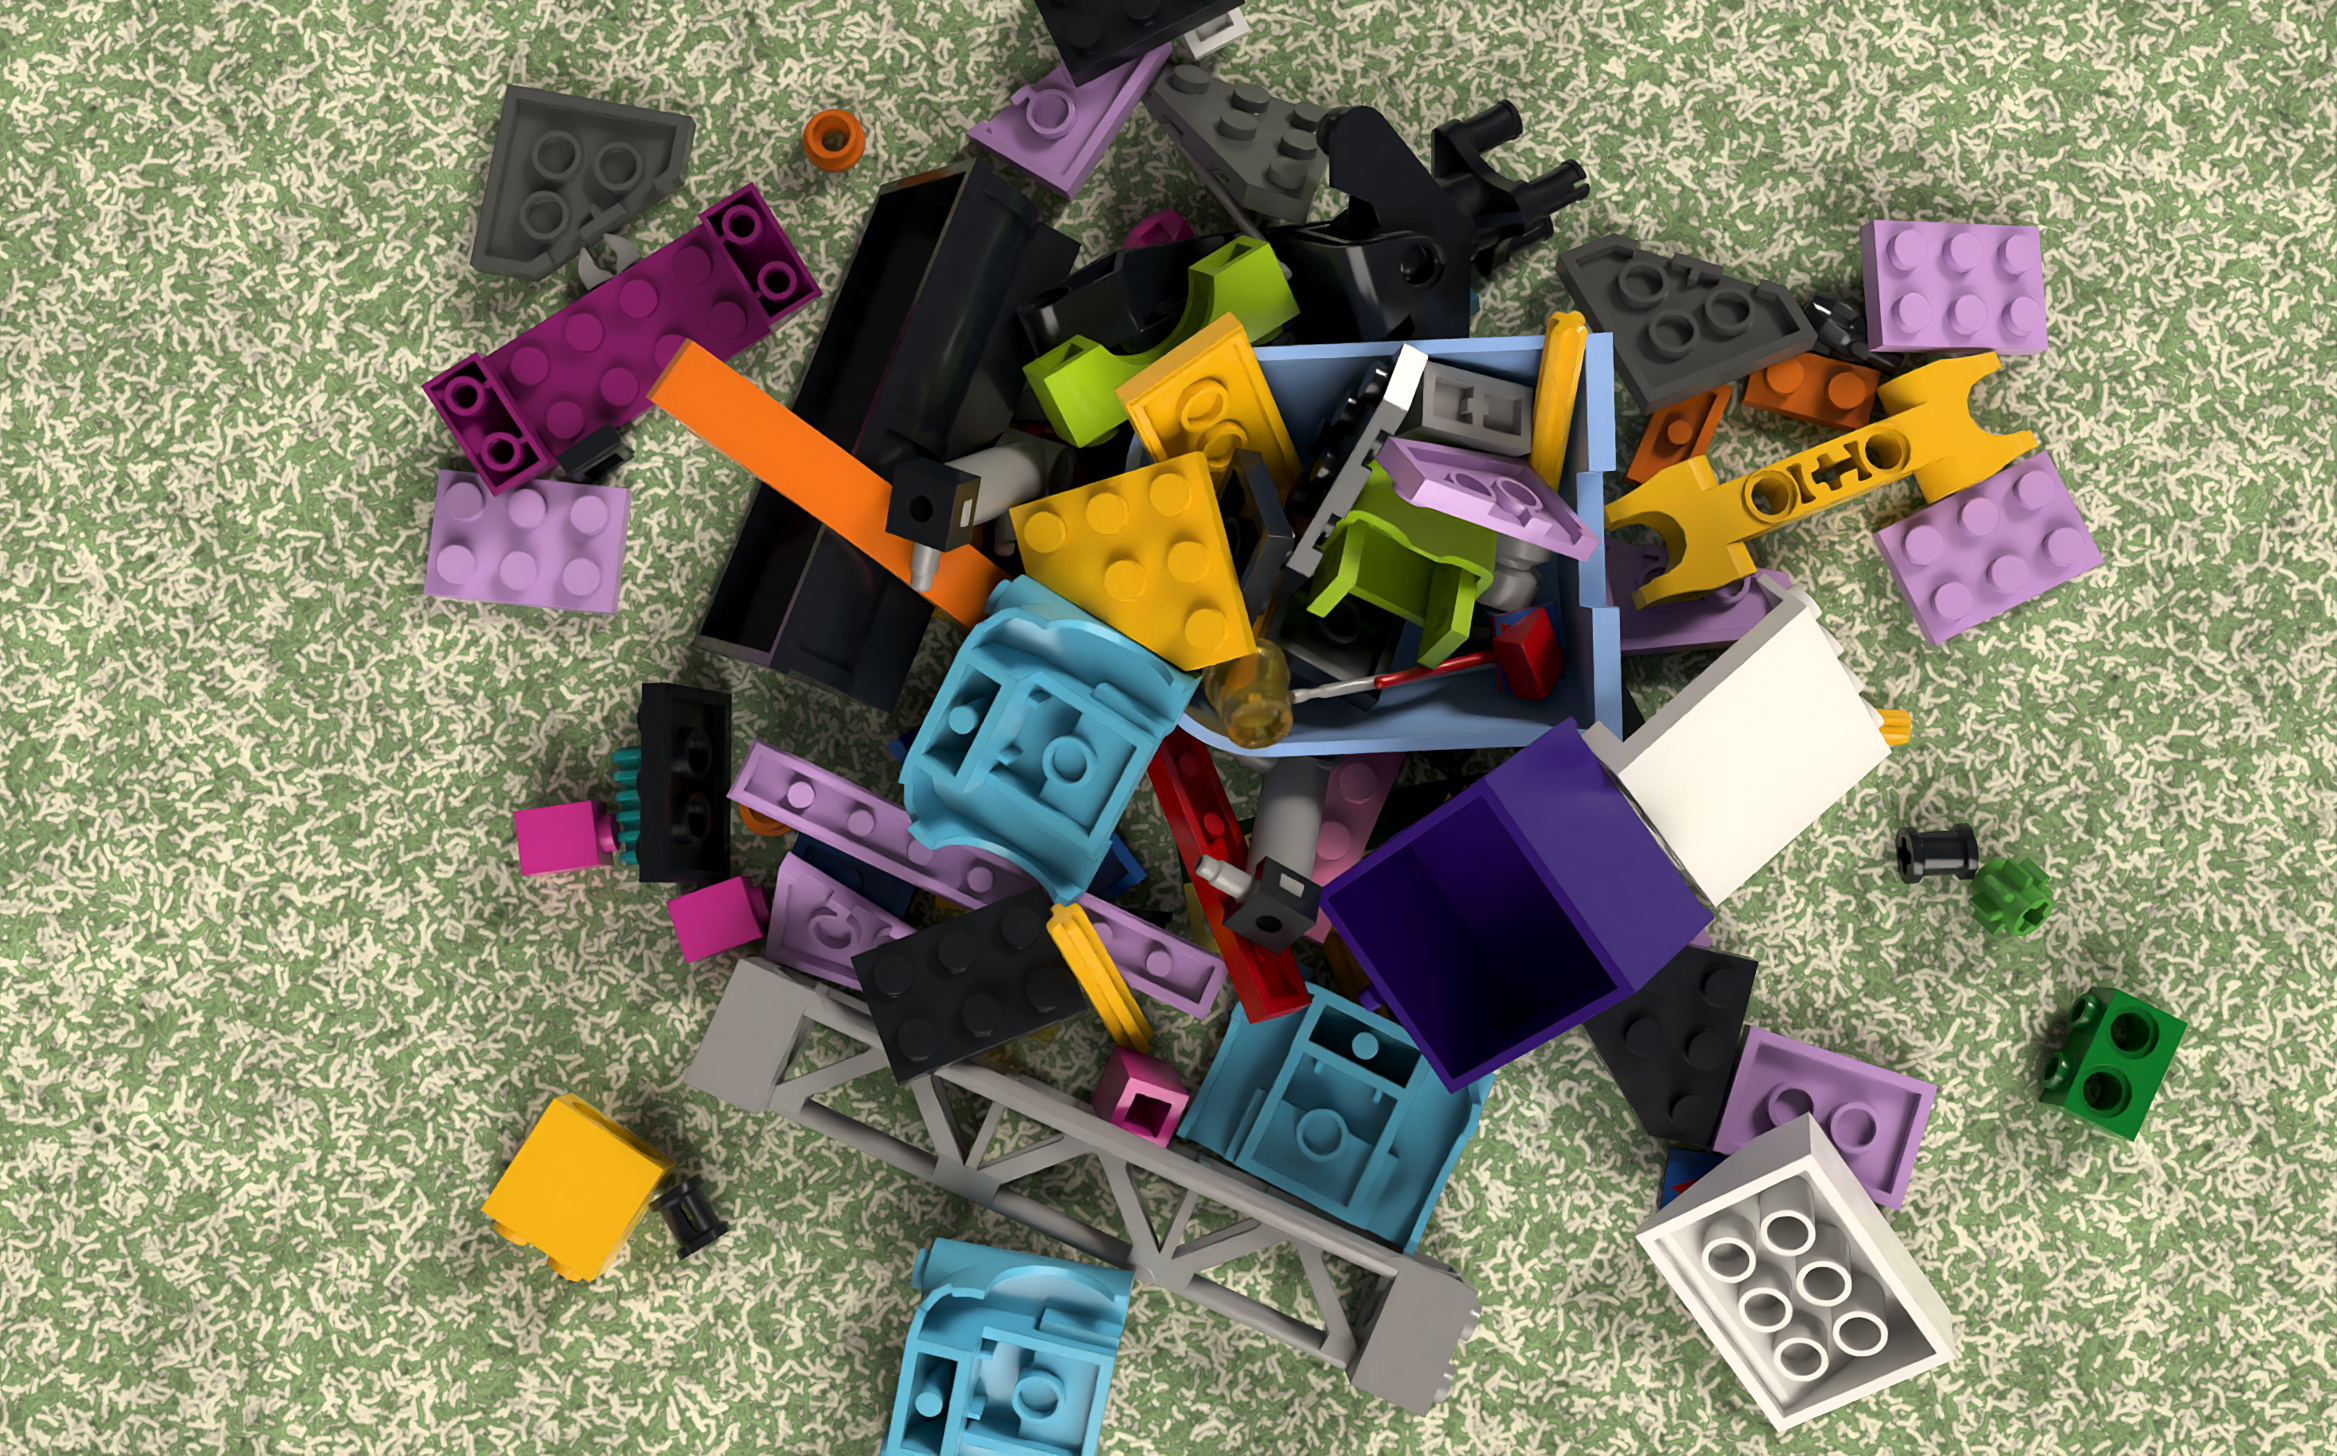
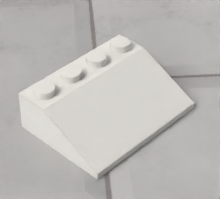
[1635,1112,1956,1432]

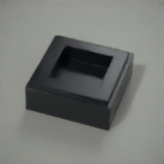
[556,422,636,485]

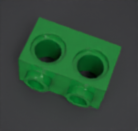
[2039,986,2188,1142]

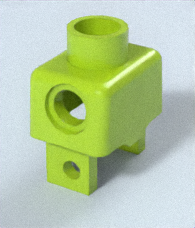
[1306,452,1498,670]

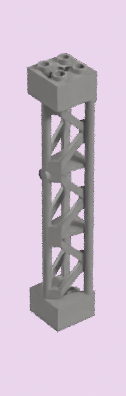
[683,956,1482,1418]

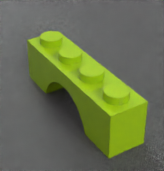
[1022,235,1301,449]

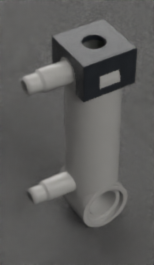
[885,428,1077,592]
[1194,750,1345,955]

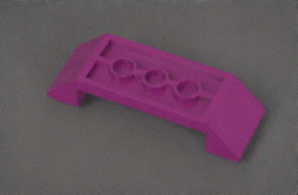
[421,182,823,497]

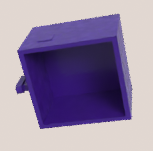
[1319,716,1715,1094]

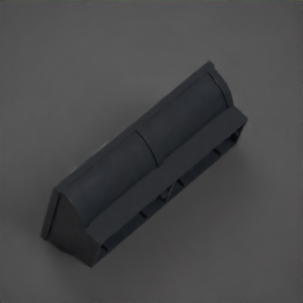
[692,157,1082,714]

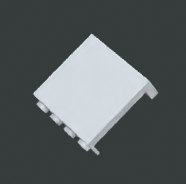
[1581,573,1892,907]

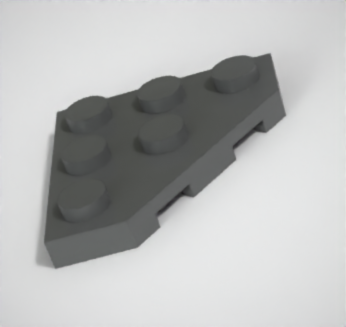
[1148,63,1329,226]
[470,84,696,282]
[1555,233,1818,416]

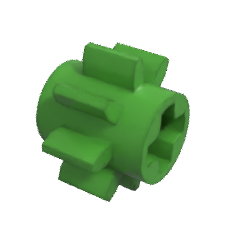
[1969,857,2053,936]

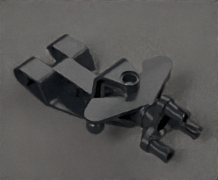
[1016,99,1590,483]

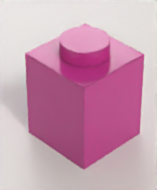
[514,800,621,877]
[666,876,773,963]
[1091,1044,1189,1149]

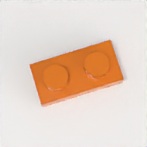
[1739,352,1881,433]
[1621,384,1733,488]

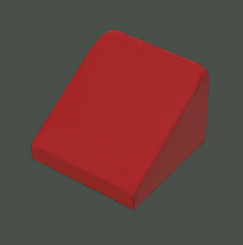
[1491,607,1567,701]

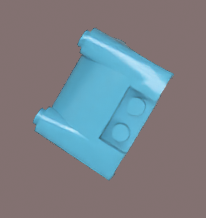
[898,574,1203,907]
[1176,960,1497,1256]
[879,1237,1135,1456]

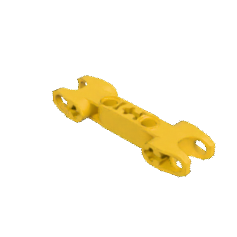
[1604,351,2038,611]

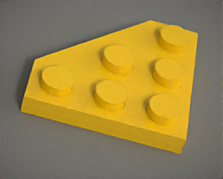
[1009,451,1258,672]

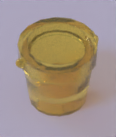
[1202,637,1293,750]

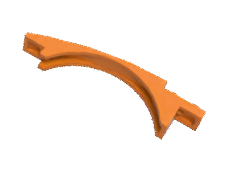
[645,338,1015,638]

